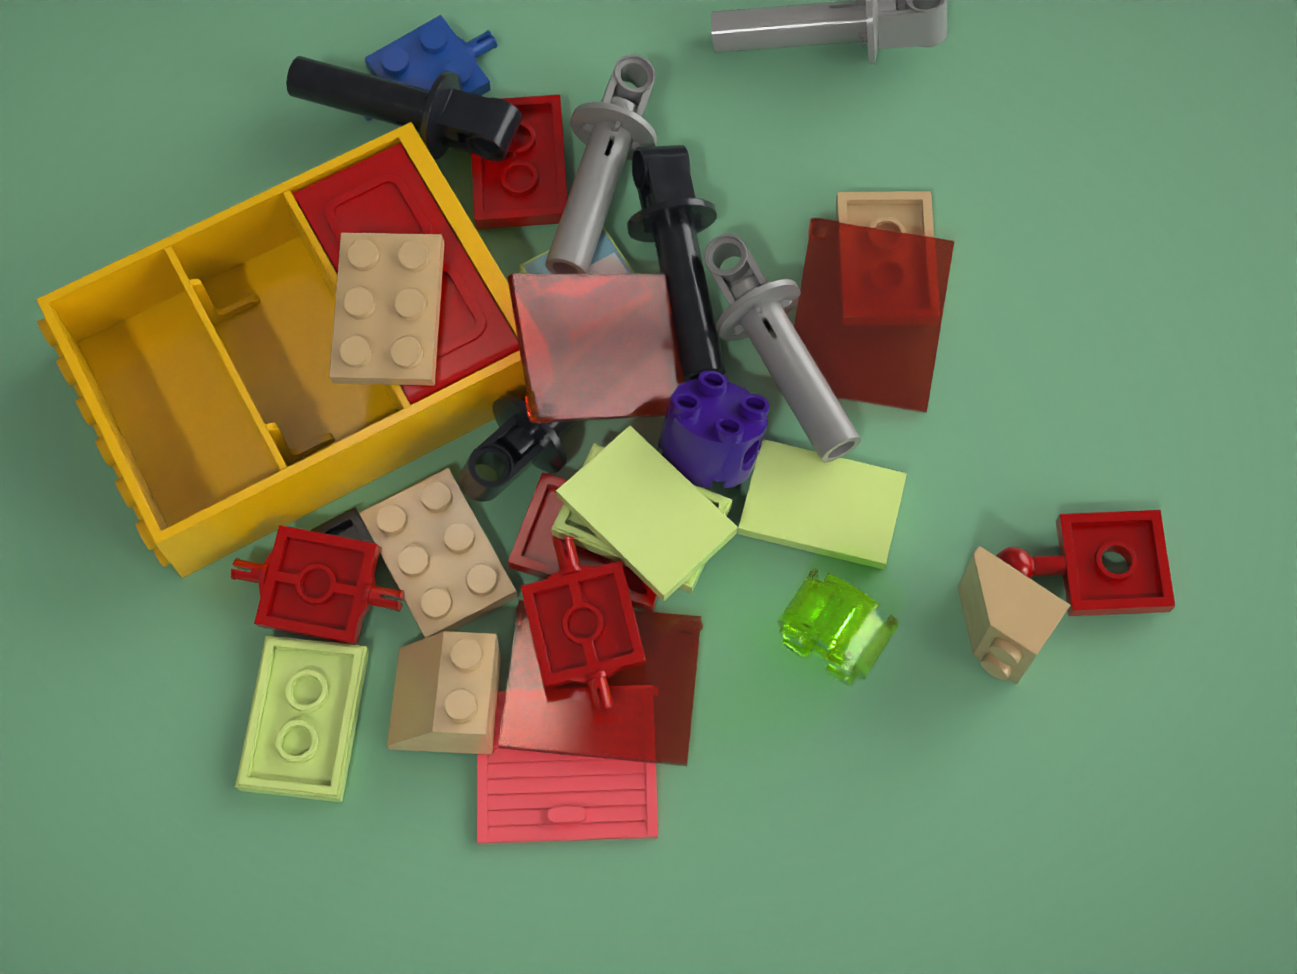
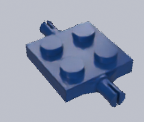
[364,15,497,132]

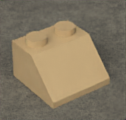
[958,546,1071,684]
[387,631,502,755]

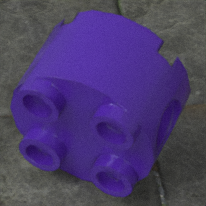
[658,370,770,488]

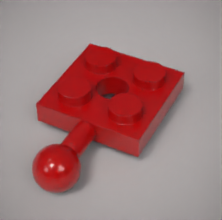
[996,510,1176,617]

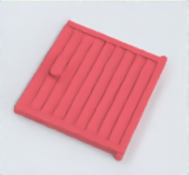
[477,686,659,844]

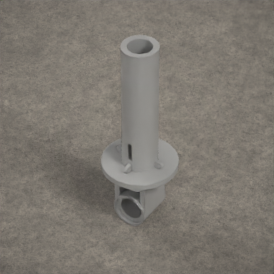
[711,0,948,64]
[545,54,657,281]
[704,234,861,463]

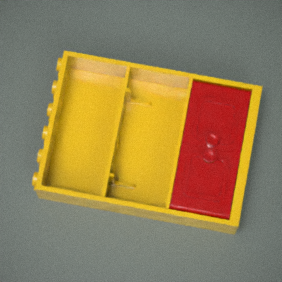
[36,122,552,578]

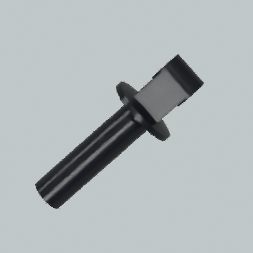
[286,56,522,161]
[627,145,726,382]
[459,313,661,502]

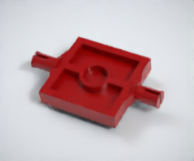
[230,525,404,645]
[521,537,647,713]

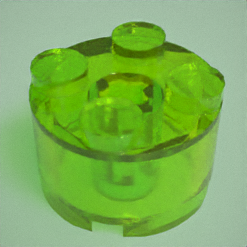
[777,569,899,686]

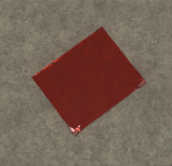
[794,218,954,413]
[507,273,684,423]
[498,599,703,766]

